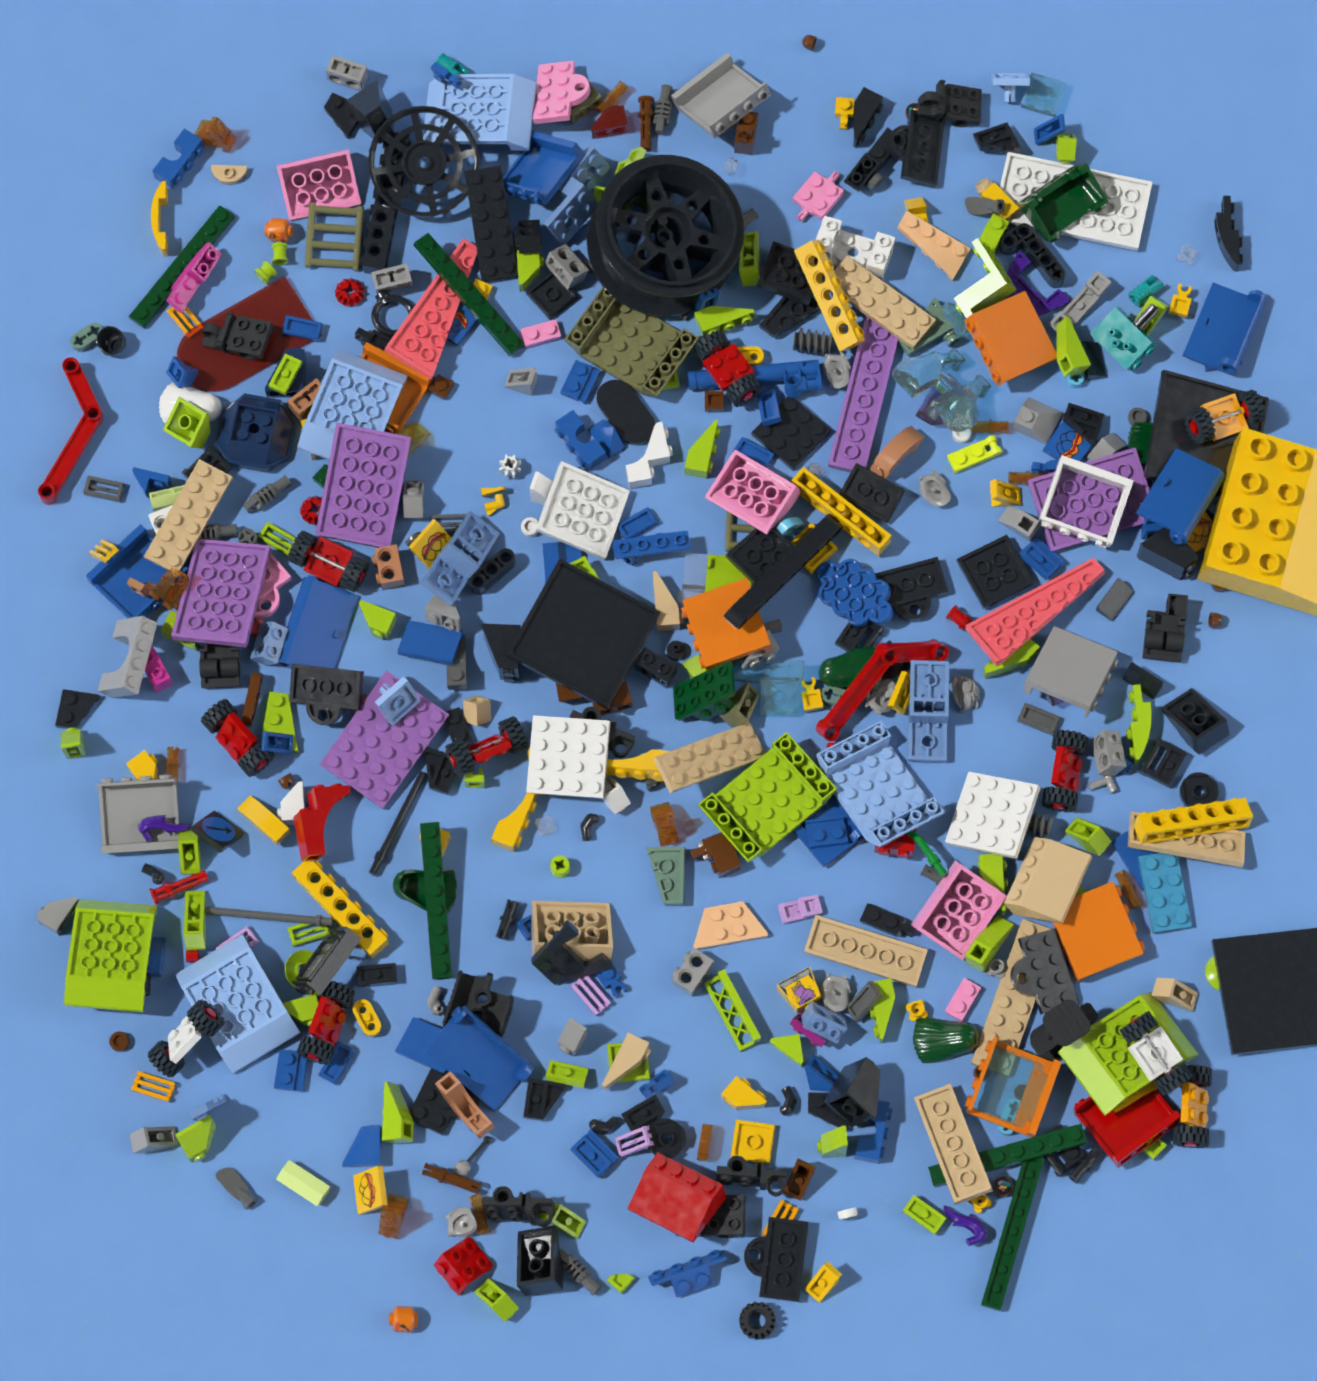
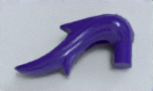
[138,815,191,842]
[943,1205,987,1246]

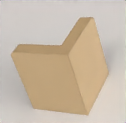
[463,695,491,726]

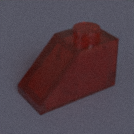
[591,105,628,139]

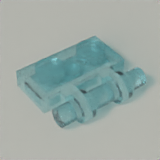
[941,302,973,340]

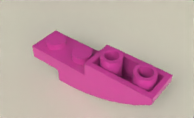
[166,242,222,313]

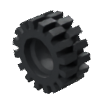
[739,1301,776,1340]

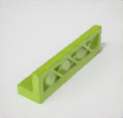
[704,969,761,1052]

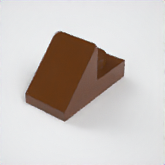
[783,1158,816,1201]

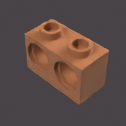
[287,378,321,422]
[372,544,405,590]

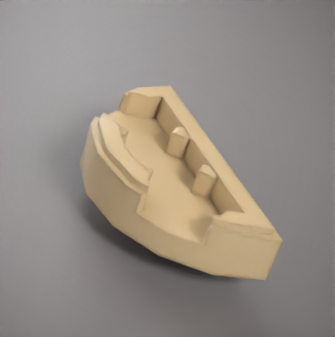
[211,165,248,185]

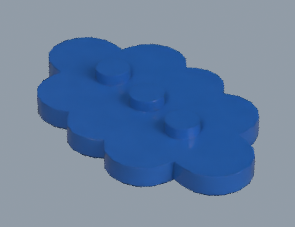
[816,559,893,627]

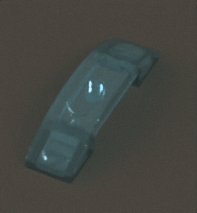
[730,660,804,683]

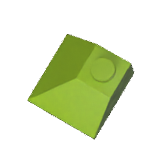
[163,397,210,449]
[175,1115,216,1162]

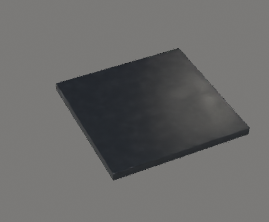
[1143,370,1269,497]
[506,558,661,710]
[1211,928,1317,1055]

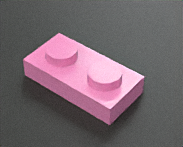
[520,319,561,348]
[944,978,981,1022]

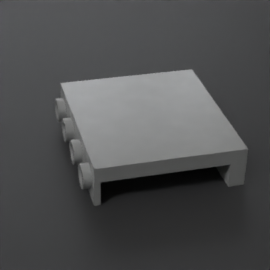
[671,53,771,139]
[1023,626,1119,718]
[96,774,180,854]

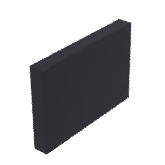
[839,463,906,523]

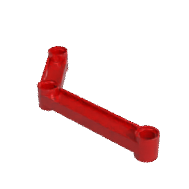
[38,357,104,505]
[816,639,949,742]

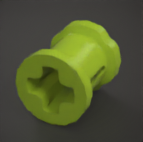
[271,242,289,266]

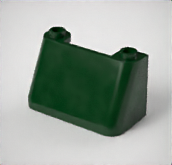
[1017,163,1109,243]

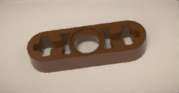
[242,672,263,726]

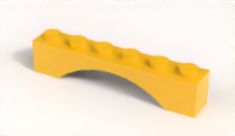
[491,748,541,852]
[606,749,669,782]

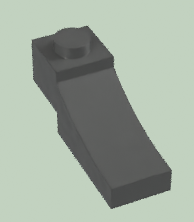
[446,634,467,690]

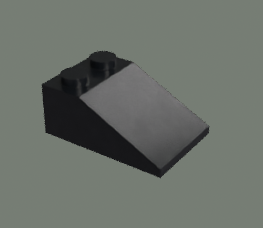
[1161,688,1230,755]
[517,1225,563,1296]

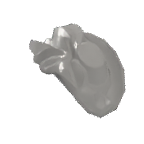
[823,352,851,389]
[919,470,951,507]
[952,676,980,713]
[865,679,896,715]
[821,974,851,1012]
[445,1207,477,1237]

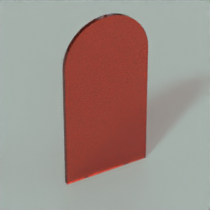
[177,276,322,392]

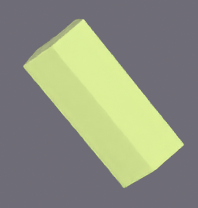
[149,485,184,512]
[276,1160,330,1206]

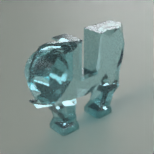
[892,348,991,432]

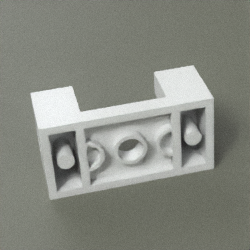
[816,216,895,281]

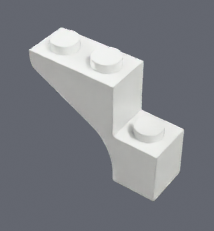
[626,422,673,489]

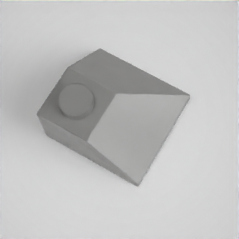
[1013,397,1063,445]

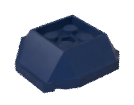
[215,393,297,472]

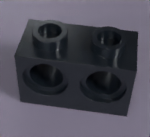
[514,219,541,254]
[634,647,677,688]

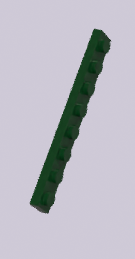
[129,205,235,329]
[413,233,524,357]
[420,822,452,979]
[928,1123,1087,1187]
[981,1157,1044,1311]

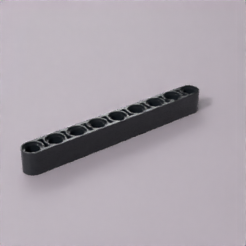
[723,514,843,630]

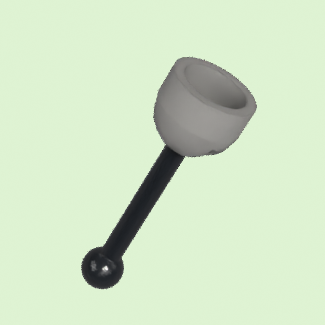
[453,1136,491,1177]

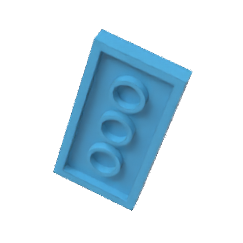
[1138,853,1192,934]

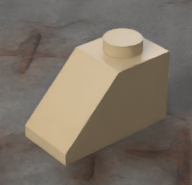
[1151,978,1198,1012]

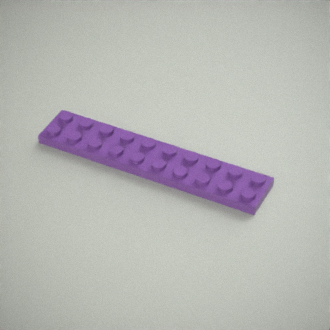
[828,316,898,472]

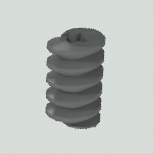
[793,328,833,356]
[1026,812,1053,838]

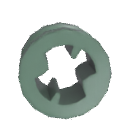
[943,330,962,347]

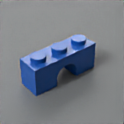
[152,128,204,189]
[554,410,606,471]
[854,1100,893,1164]

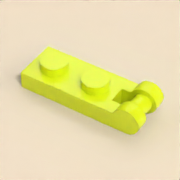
[947,435,1003,473]

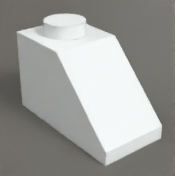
[530,472,553,505]
[601,775,631,814]
[277,781,305,826]

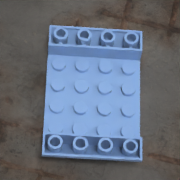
[423,74,536,151]
[297,349,408,460]
[817,721,945,847]
[175,934,300,1074]

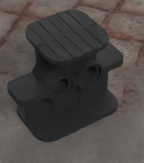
[443,970,514,1037]
[1030,999,1098,1062]

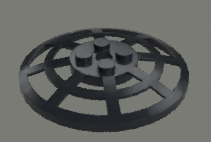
[368,106,479,217]

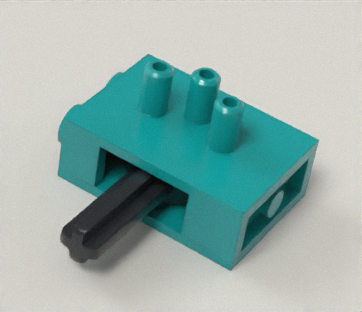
[1090,303,1159,371]

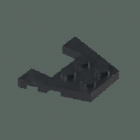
[531,920,613,985]

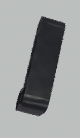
[1000,223,1065,288]

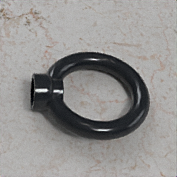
[371,290,414,337]

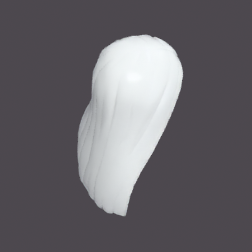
[159,382,222,423]

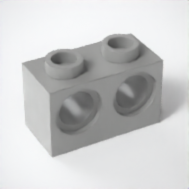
[326,55,368,91]
[544,244,589,290]
[371,263,413,294]
[1091,730,1127,776]
[671,948,714,996]

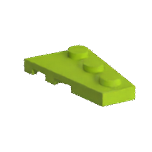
[261,691,299,753]

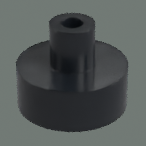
[667,641,686,661]

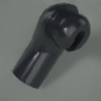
[580,813,599,841]
[141,863,165,885]
[780,1086,797,1116]
[589,1116,620,1135]

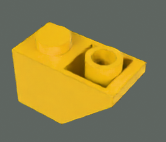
[721,1076,767,1110]

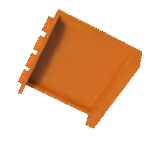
[964,291,1057,387]
[360,342,432,434]
[681,578,773,671]
[1052,881,1145,982]

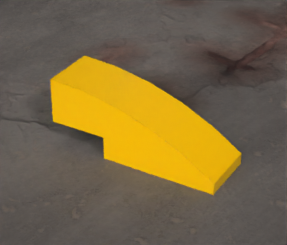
[237,795,291,846]

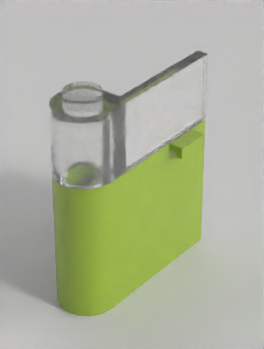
[677,553,751,606]

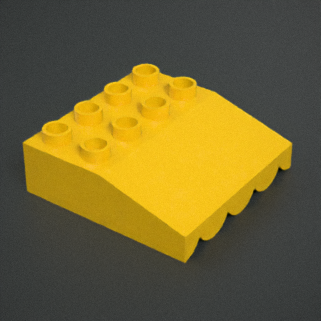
[1197,427,1317,616]

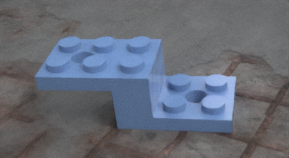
[543,145,611,245]
[420,511,500,606]
[908,660,949,763]

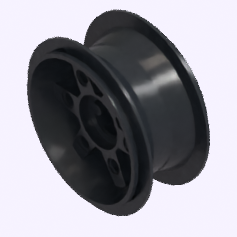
[587,155,744,316]

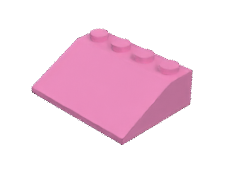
[277,149,361,220]
[705,450,801,535]
[911,861,1007,960]

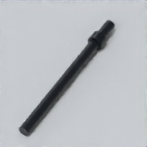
[368,771,427,876]

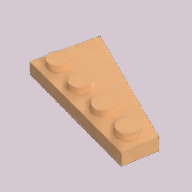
[897,211,970,280]

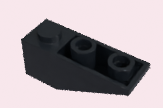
[853,87,884,148]

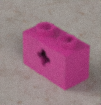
[144,646,173,693]

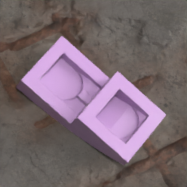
[778,894,823,924]

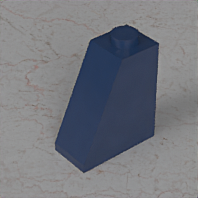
[265,347,306,398]

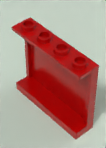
[1074,1090,1181,1168]

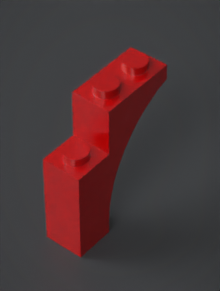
[293,783,351,861]

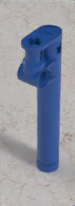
[688,360,822,398]

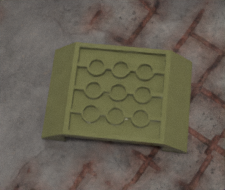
[564,287,699,397]

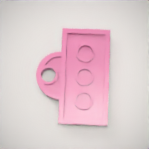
[533,61,591,124]
[254,553,292,619]

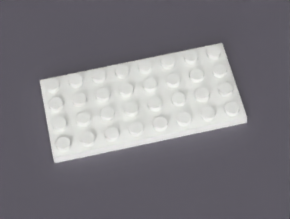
[994,152,1152,251]

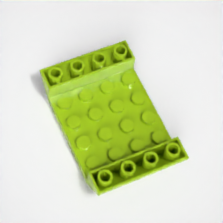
[698,732,837,863]
[64,899,157,1012]
[1058,992,1199,1116]

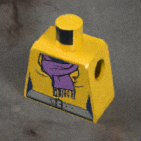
[777,967,821,1013]

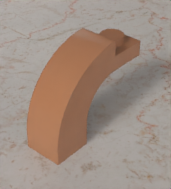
[869,426,926,479]
[435,1071,495,1139]

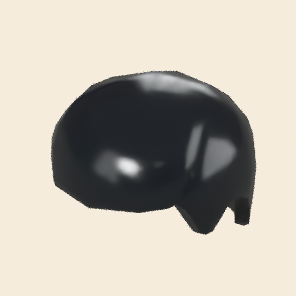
[96,326,126,357]

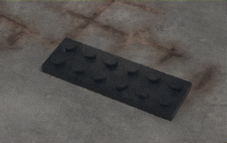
[464,166,518,281]

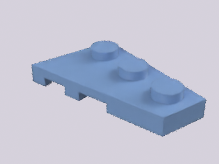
[188,1094,227,1122]

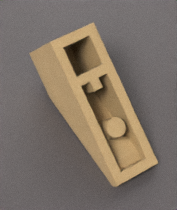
[653,571,683,632]
[602,1033,651,1090]

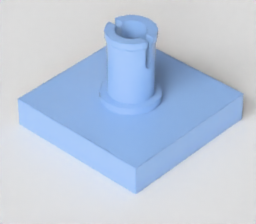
[991,73,1030,102]
[375,677,421,726]

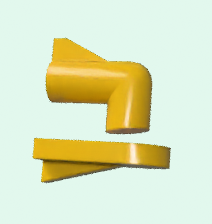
[480,486,506,516]

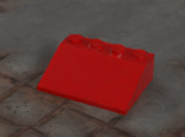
[628,1152,727,1243]

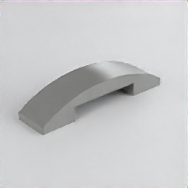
[1048,270,1112,333]

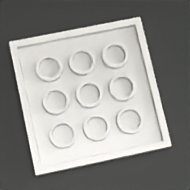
[535,461,630,560]
[526,715,610,799]
[945,772,1041,859]

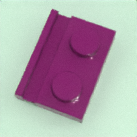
[790,1011,829,1047]

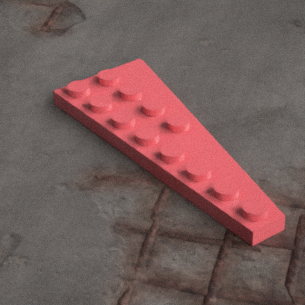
[384,238,477,380]
[965,558,1104,667]

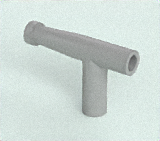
[1088,775,1117,793]

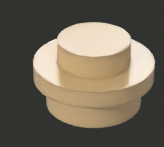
[975,177,993,194]

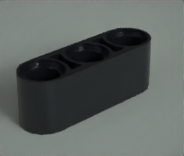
[469,548,515,595]

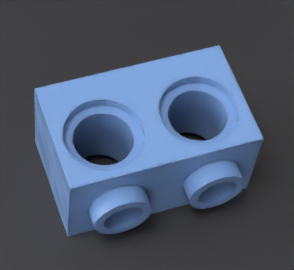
[250,621,288,666]
[801,1001,847,1044]

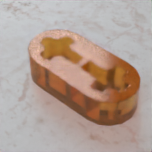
[697,1123,713,1162]

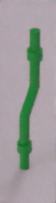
[906,830,948,878]

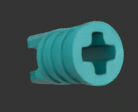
[435,53,470,74]
[1128,275,1164,306]

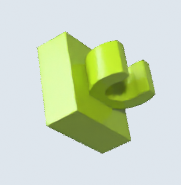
[464,767,485,788]

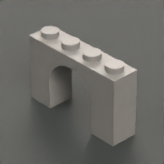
[98,616,158,698]

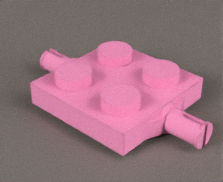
[792,171,844,222]

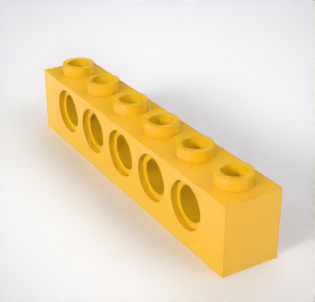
[794,240,866,351]
[791,467,892,557]
[1133,798,1253,845]
[292,860,389,959]

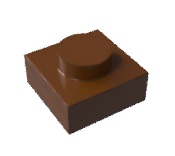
[428,374,454,400]
[705,391,724,412]

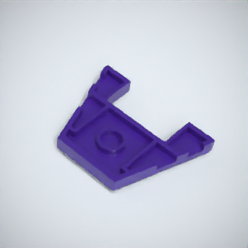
[1000,251,1070,317]

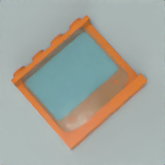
[964,1036,1062,1138]

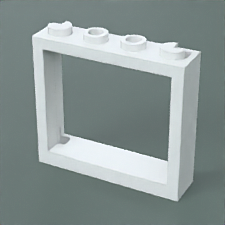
[1038,455,1134,548]

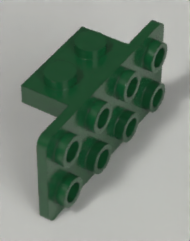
[673,661,735,721]

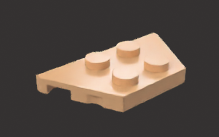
[693,901,768,950]

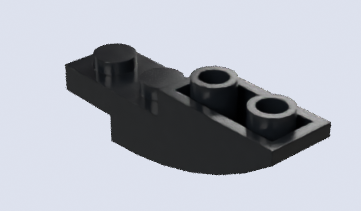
[844,127,901,192]
[1214,196,1243,272]

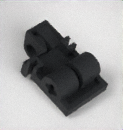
[918,80,982,127]
[202,312,274,360]
[1142,593,1188,662]
[199,643,240,688]
[570,706,635,758]
[716,1155,787,1197]
[482,1186,555,1227]
[676,1195,746,1238]

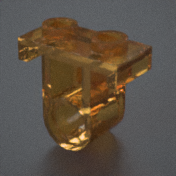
[195,117,237,153]
[145,568,189,611]
[650,802,679,847]
[378,1193,409,1239]

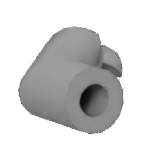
[427,986,444,1015]

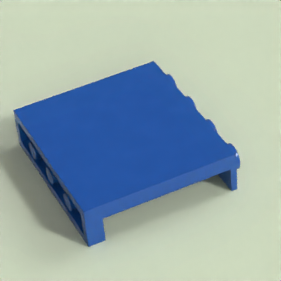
[503,130,585,205]
[86,524,188,618]

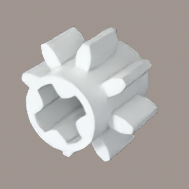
[499,455,521,478]

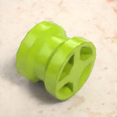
[254,261,277,284]
[550,856,570,878]

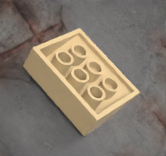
[1004,837,1092,923]
[532,901,613,962]

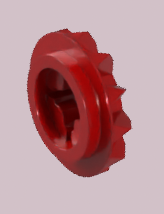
[335,277,365,306]
[300,495,322,525]

